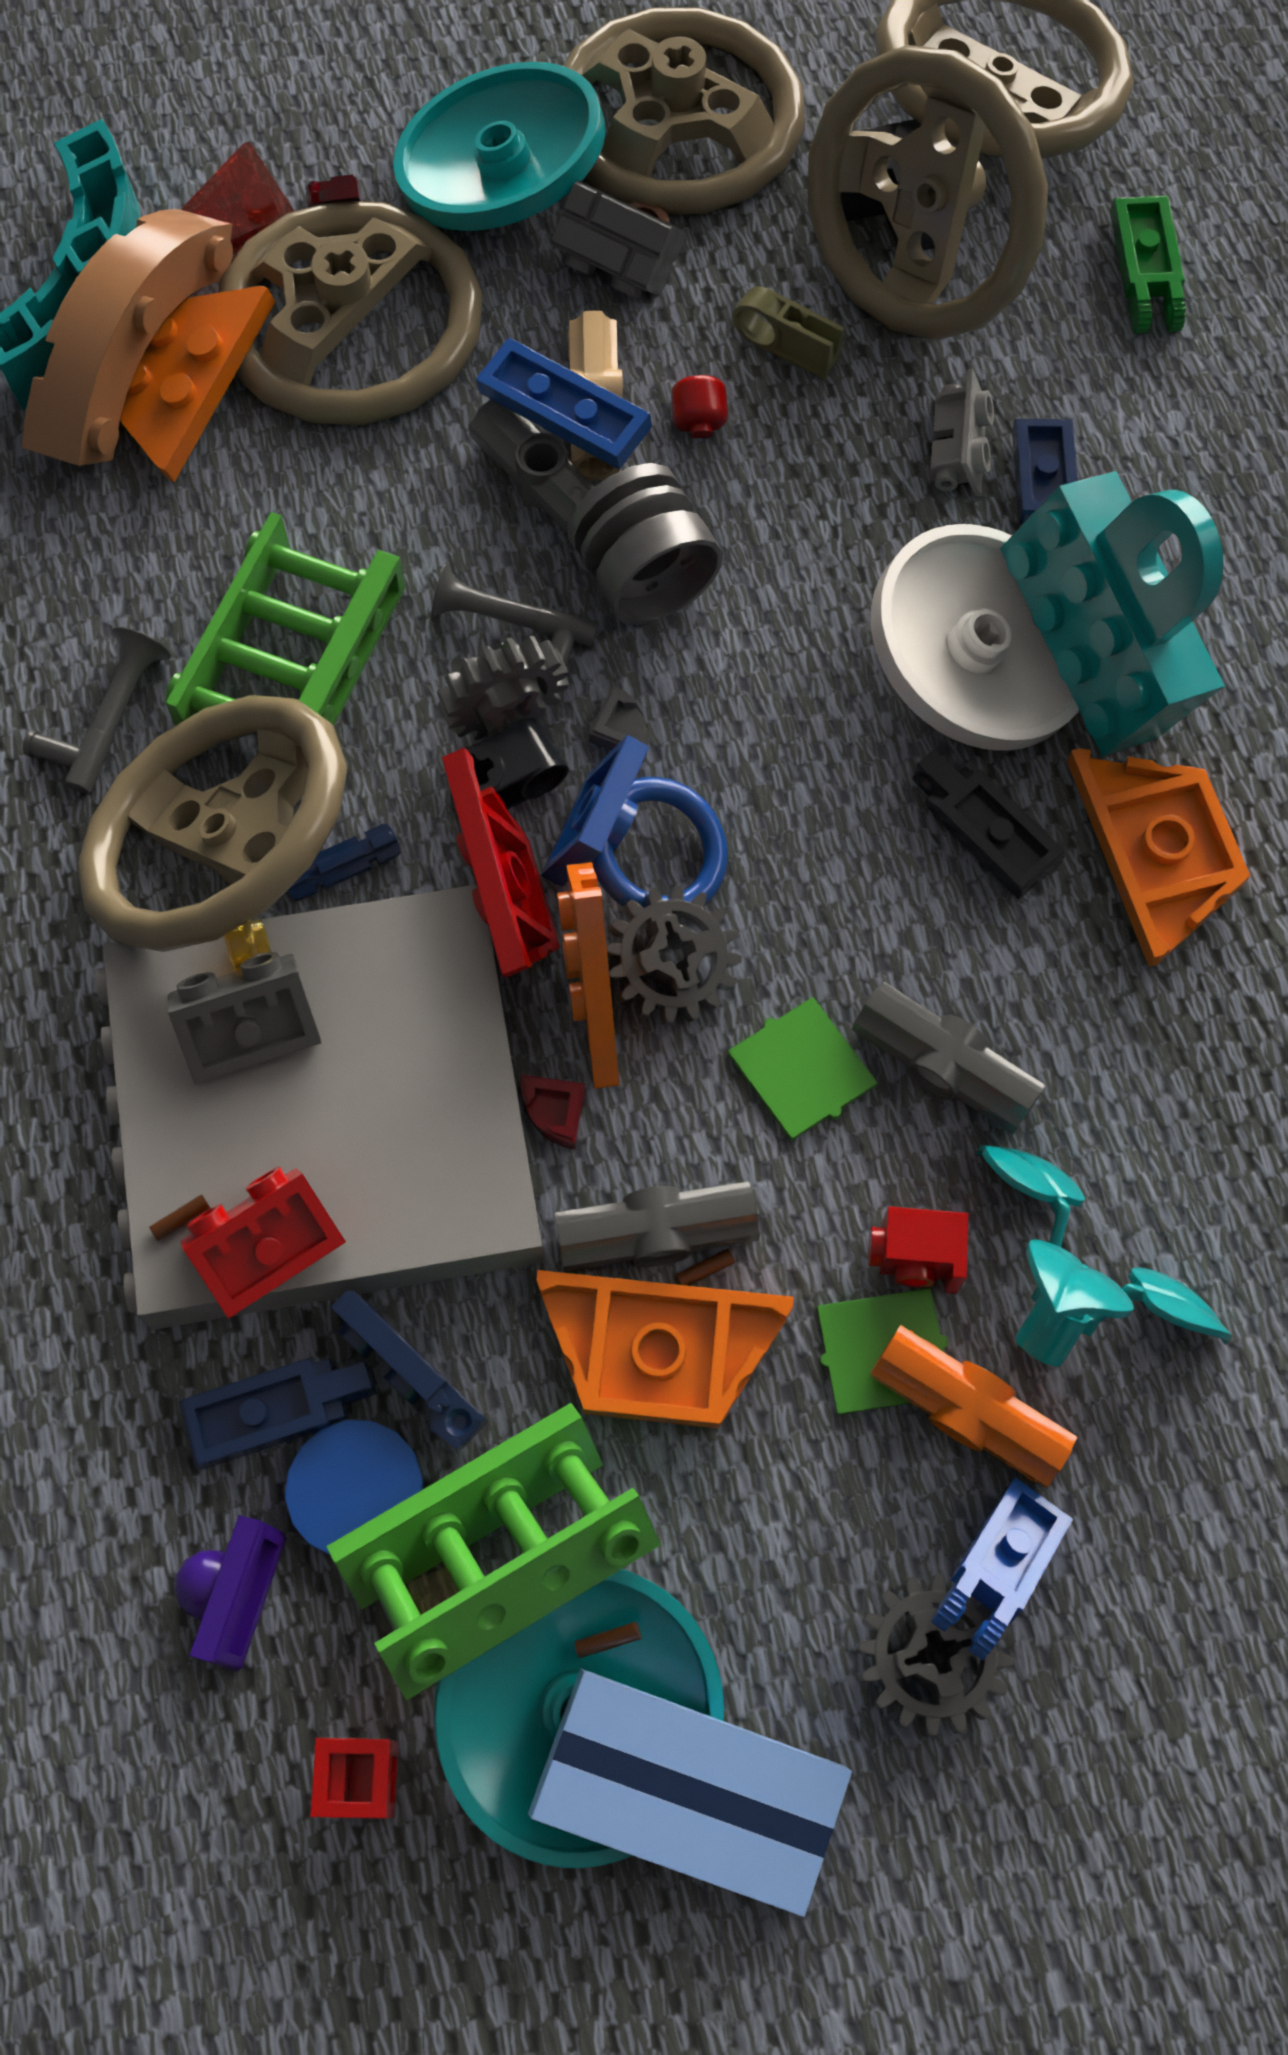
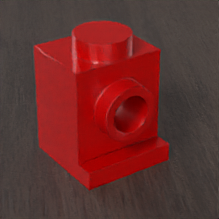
[868,1206,969,1294]
[310,1738,399,1819]

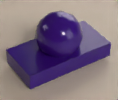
[174,1515,287,1672]

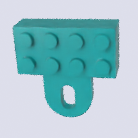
[1000,471,1225,757]

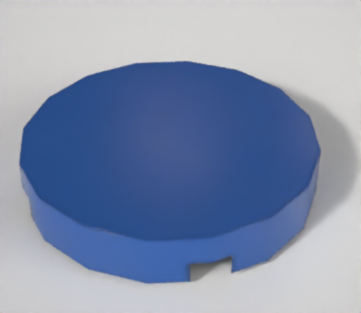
[285,1420,425,1556]

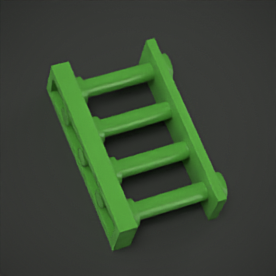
[165,512,405,726]
[326,1403,661,1701]

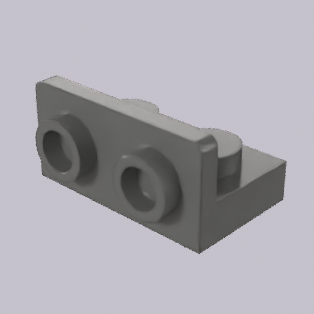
[168,952,322,1084]

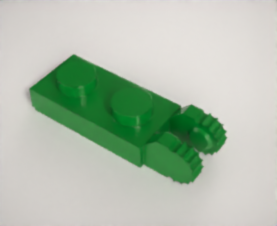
[1110,195,1186,334]

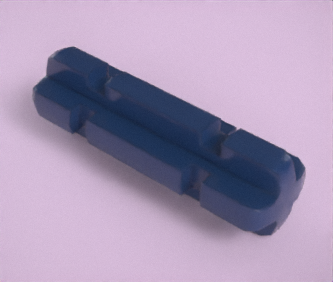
[287,824,401,901]

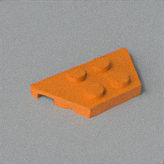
[120,286,276,482]
[1067,748,1250,967]
[557,862,619,1089]
[536,1270,794,1429]

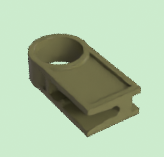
[732,286,845,380]

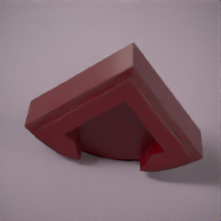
[305,174,361,207]
[521,1075,585,1150]

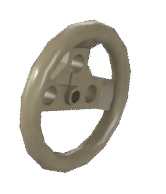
[875,0,1134,159]
[563,7,805,215]
[808,45,1048,340]
[218,201,483,426]
[77,695,348,952]

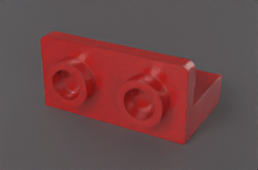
[180,1166,346,1319]

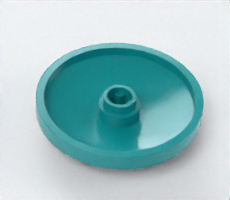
[393,61,606,231]
[433,1569,724,1868]

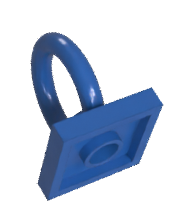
[540,735,728,918]

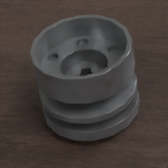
[568,463,723,625]

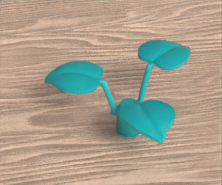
[976,1145,1233,1367]

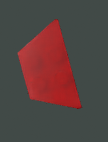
[442,747,560,977]

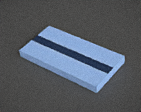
[528,1668,852,1917]

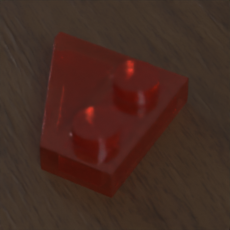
[181,141,294,254]

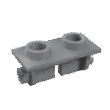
[930,368,994,497]

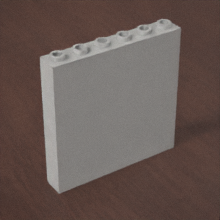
[95,885,545,1330]

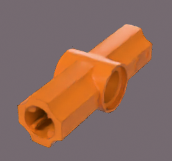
[869,1325,1078,1488]

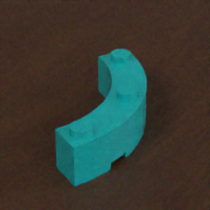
[0,119,141,410]

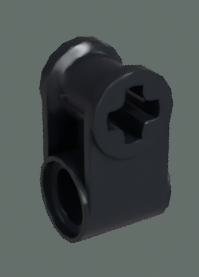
[450,718,569,813]

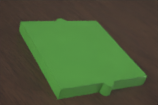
[728,997,878,1141]
[816,1288,949,1415]

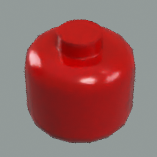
[671,375,728,438]

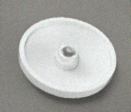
[870,524,1079,751]

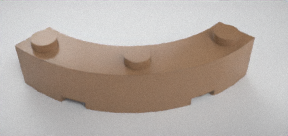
[21,209,233,466]

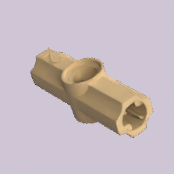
[568,311,623,481]

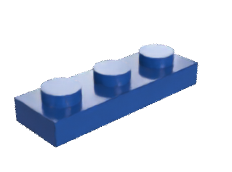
[476,337,652,470]

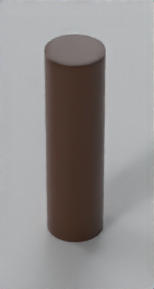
[149,1194,210,1241]
[675,1248,735,1286]
[575,1622,642,1659]

